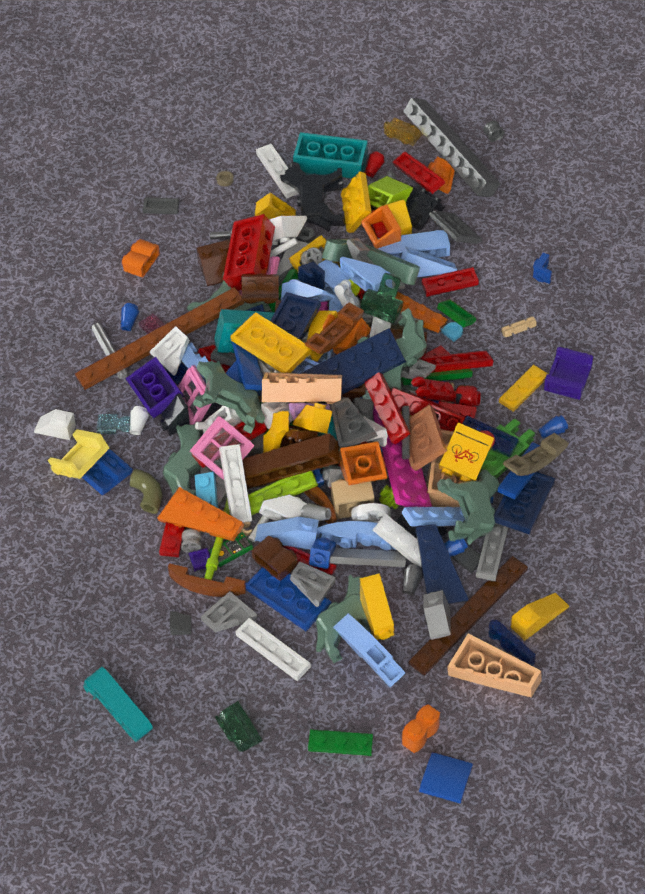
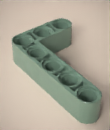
[322,239,420,285]

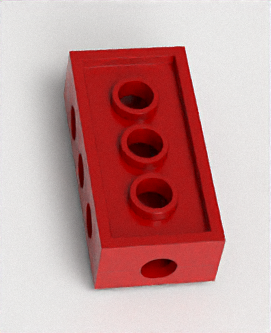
[223,214,275,291]

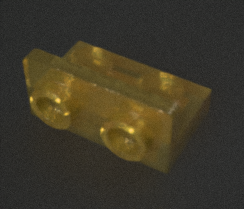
[384,117,423,146]

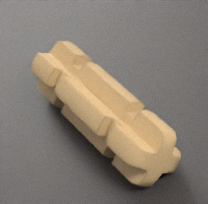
[502,317,537,337]

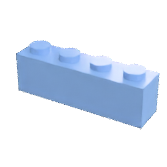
[378,230,450,258]

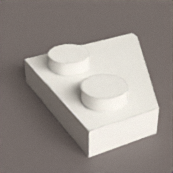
[149,326,190,376]

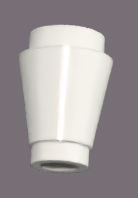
[130,406,149,435]

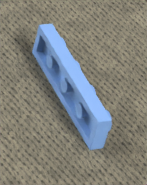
[402,507,465,526]

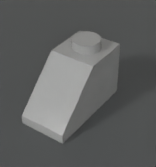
[423,590,451,640]

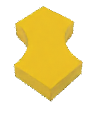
[263,411,289,453]

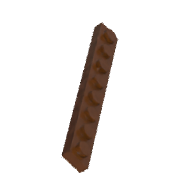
[409,556,528,676]

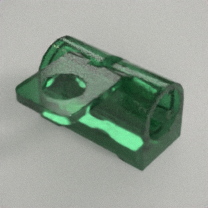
[360,273,403,324]
[215,701,263,752]

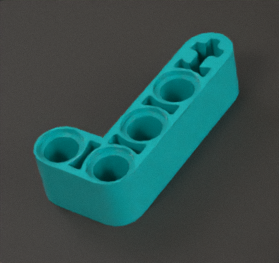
[83,667,153,742]

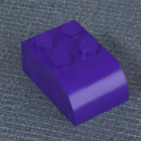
[125,357,185,419]

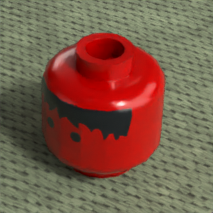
[452,385,481,407]

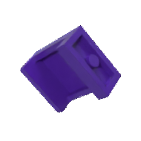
[544,347,593,400]

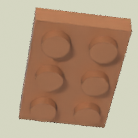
[409,405,447,471]

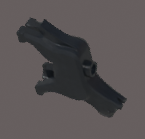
[280,162,345,232]

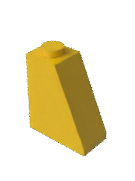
[360,574,394,640]

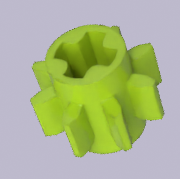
[379,485,400,509]

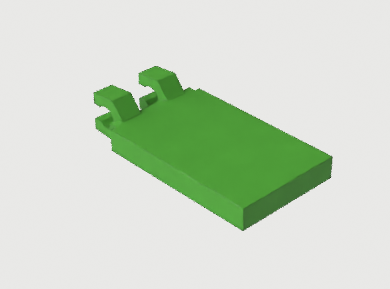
[479,418,535,479]

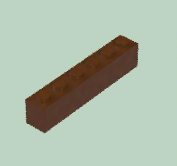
[242,433,340,489]

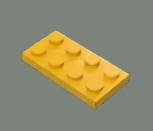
[230,312,312,373]

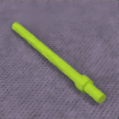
[204,500,230,580]

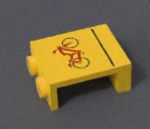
[439,423,494,482]

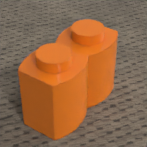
[122,239,160,278]
[402,704,440,753]

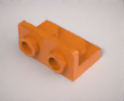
[425,157,455,194]

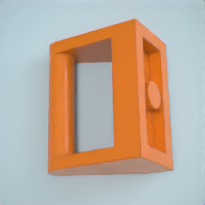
[361,205,401,249]

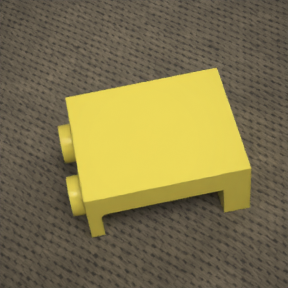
[48,429,109,479]

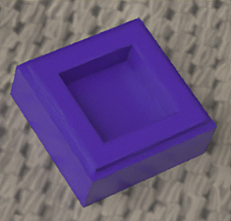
[188,548,210,572]

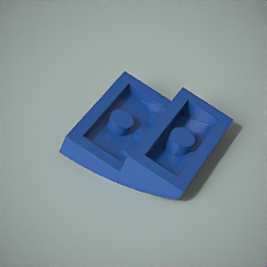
[82,449,133,495]
[419,752,473,804]

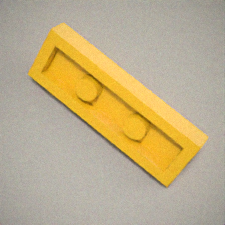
[499,365,548,412]

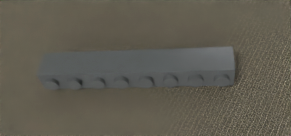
[403,98,501,197]

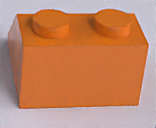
[339,441,387,486]

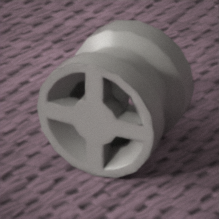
[300,247,322,265]
[181,529,201,552]

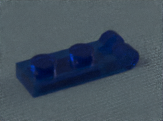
[488,620,536,666]

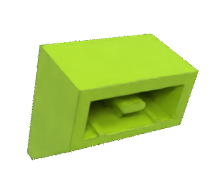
[368,176,413,210]

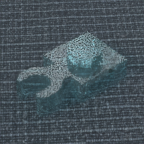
[97,414,130,434]

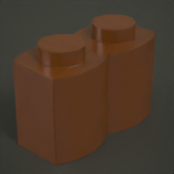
[252,535,297,581]

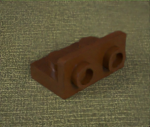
[242,274,279,304]
[285,426,318,444]

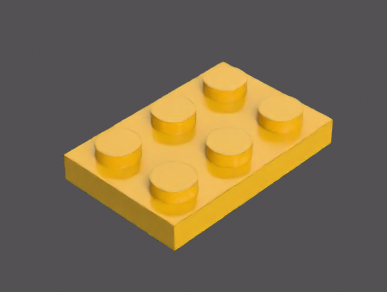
[341,171,372,233]

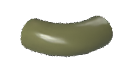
[130,469,163,514]

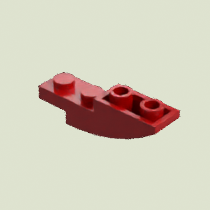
[391,387,465,432]

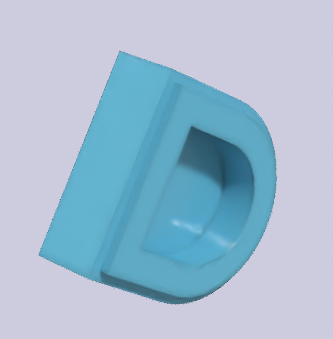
[441,322,463,342]

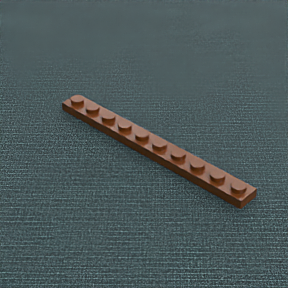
[75,287,244,390]

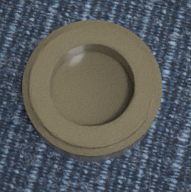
[216,171,234,187]

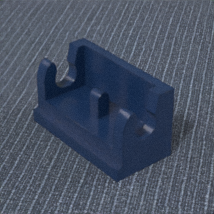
[298,261,325,290]

